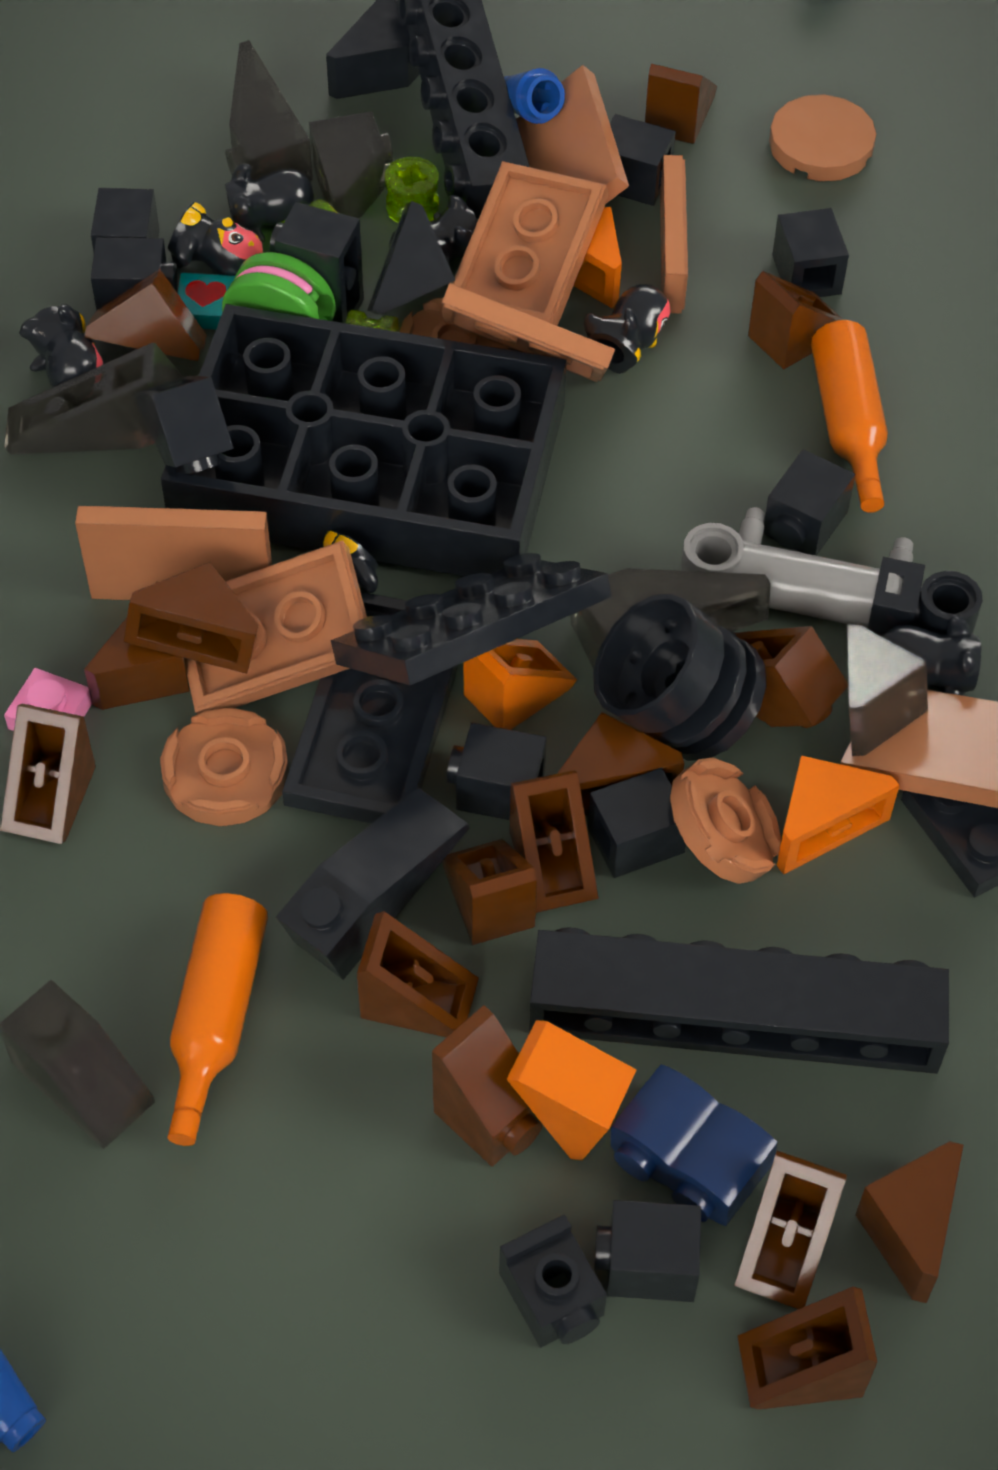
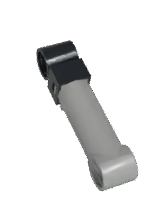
[680,507,983,643]

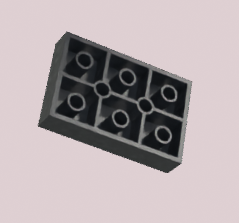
[161,304,567,576]

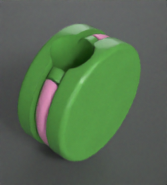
[222,252,336,321]

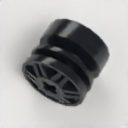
[593,593,767,761]

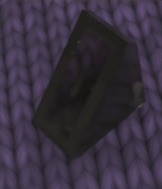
[847,625,928,756]

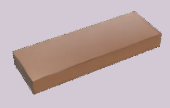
[660,155,688,314]

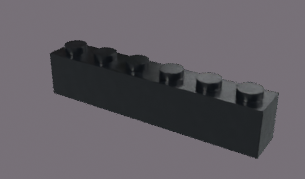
[529,927,949,1074]

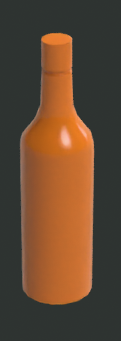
[811,320,888,513]
[167,893,268,1146]

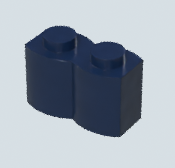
[610,1064,778,1226]

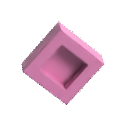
[4,668,92,731]

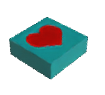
[177,273,235,329]

